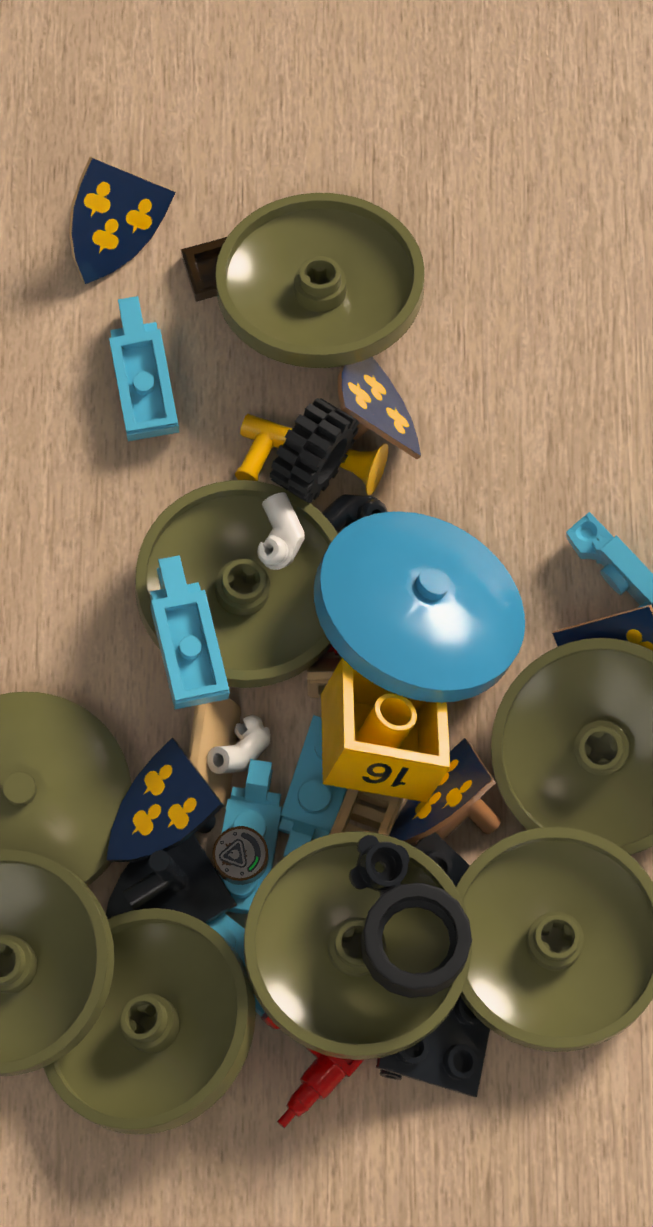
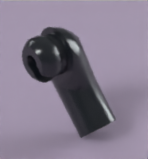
[322,494,388,533]

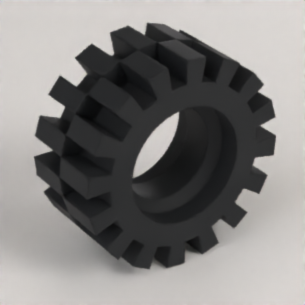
[270,398,359,503]

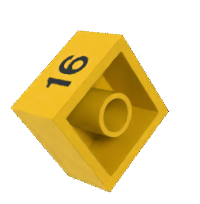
[321,658,450,803]

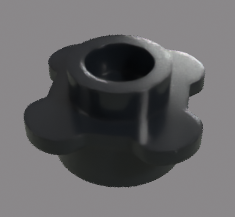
[349,835,409,895]

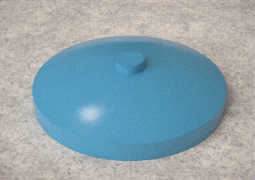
[313,511,525,703]

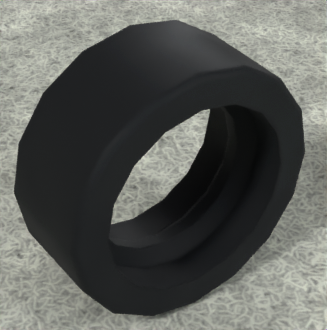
[360,883,472,998]

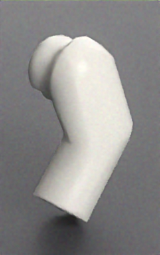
[257,492,305,570]
[207,715,271,774]

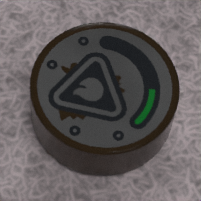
[212,826,269,885]

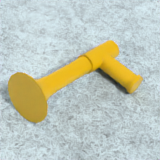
[235,414,388,495]

